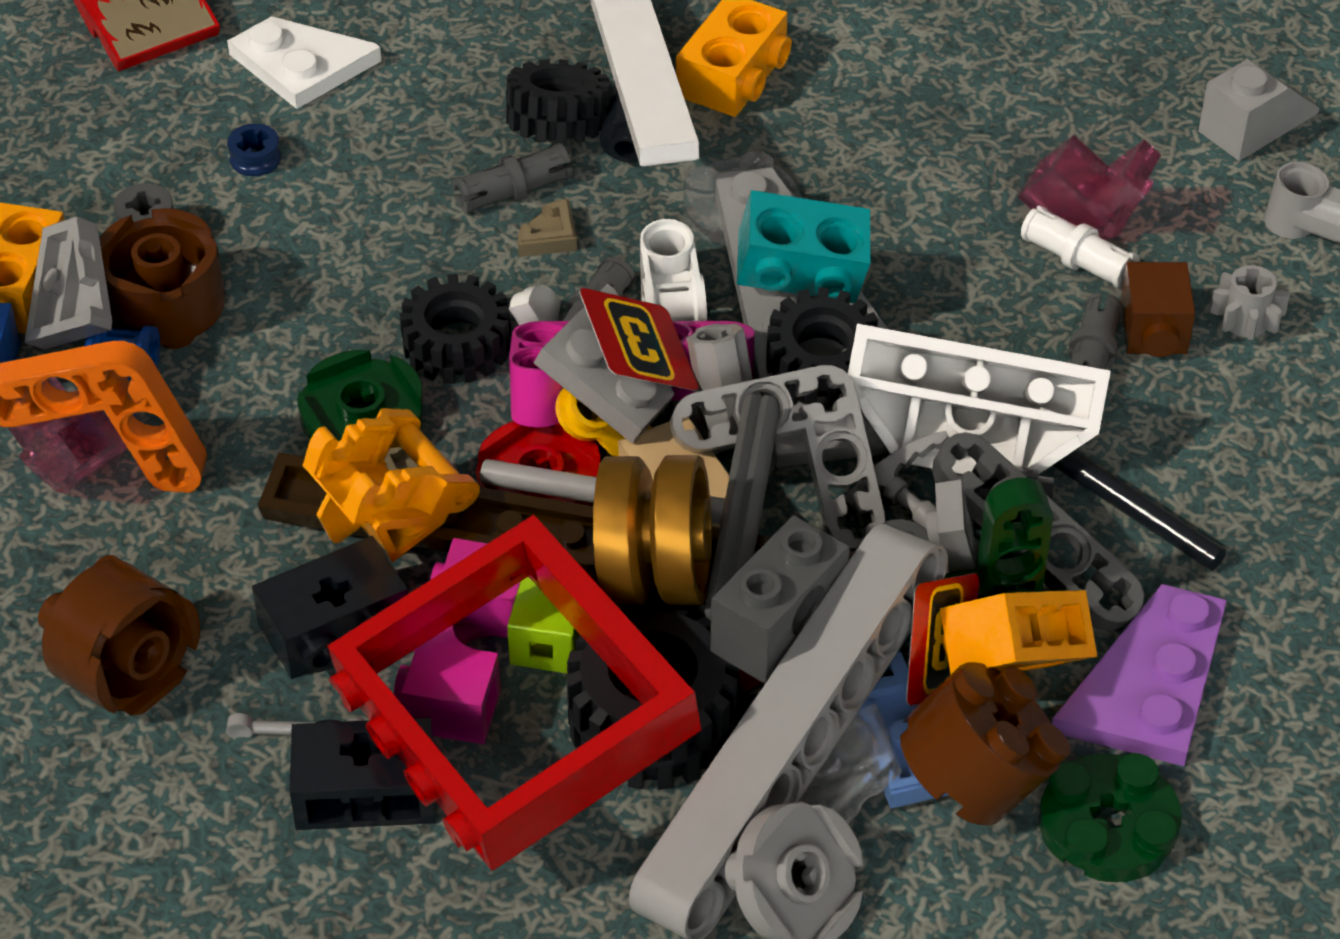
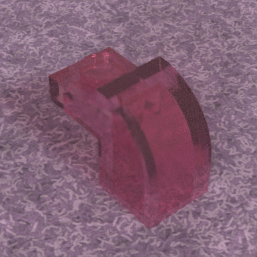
[1018,135,1161,240]
[8,377,128,494]

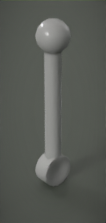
[226,713,365,738]

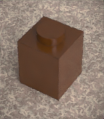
[1120,262,1195,357]

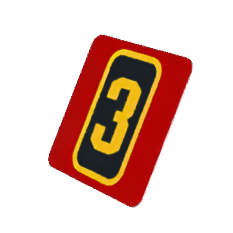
[580,288,698,391]
[906,573,979,706]

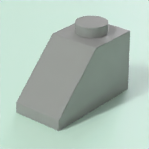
[1198,59,1319,161]

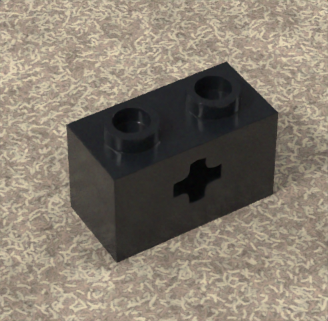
[252,535,408,680]
[290,717,436,830]

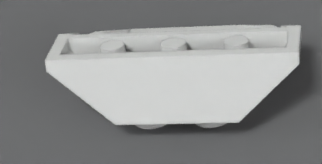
[848,324,1111,475]

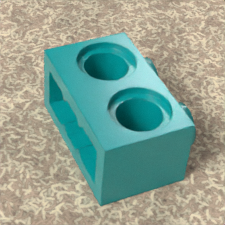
[737,190,871,303]

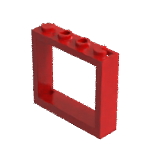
[327,514,701,871]

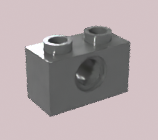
[710,515,850,684]

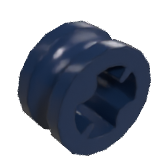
[227,124,281,176]

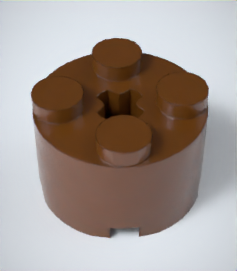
[99,208,226,349]
[38,555,200,716]
[900,662,1071,826]

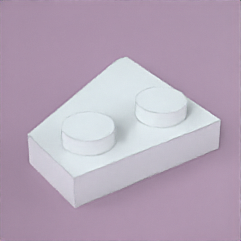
[227,16,381,109]

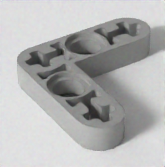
[670,365,885,551]

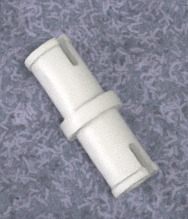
[1021,205,1140,290]

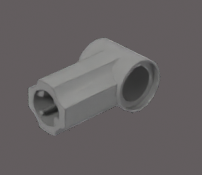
[1264,162,1340,243]
[686,323,761,455]

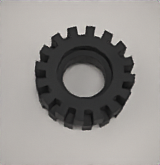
[506,59,610,143]
[400,274,512,384]
[766,287,878,407]

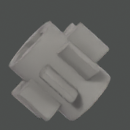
[1210,265,1290,340]

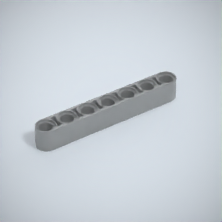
[629,523,948,939]

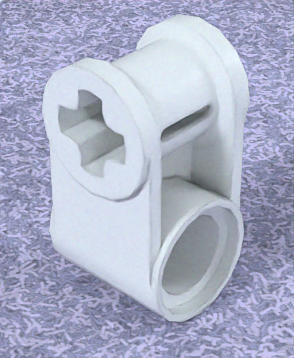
[640,219,707,321]

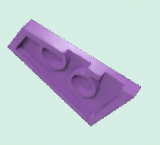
[1052,584,1227,766]

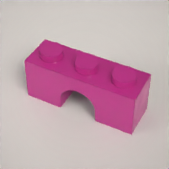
[394,538,520,745]

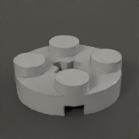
[724,802,863,939]

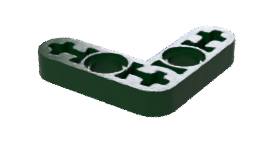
[907,478,1053,639]

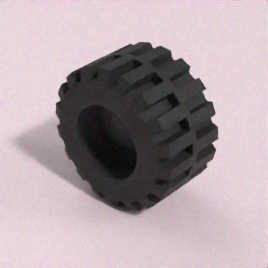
[566,603,739,790]

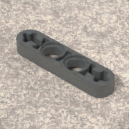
[932,432,1144,631]

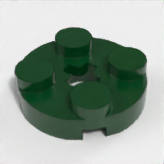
[297,350,424,442]
[1039,753,1182,882]

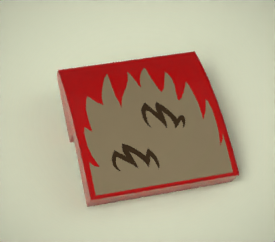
[73,0,220,71]

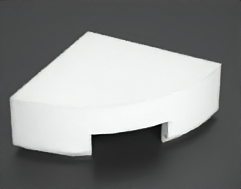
[509,285,561,325]

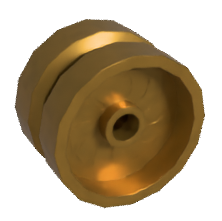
[593,455,712,606]

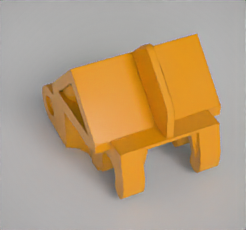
[302,408,480,562]

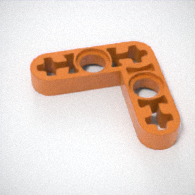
[0,341,208,493]

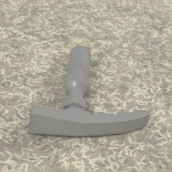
[845,431,980,548]

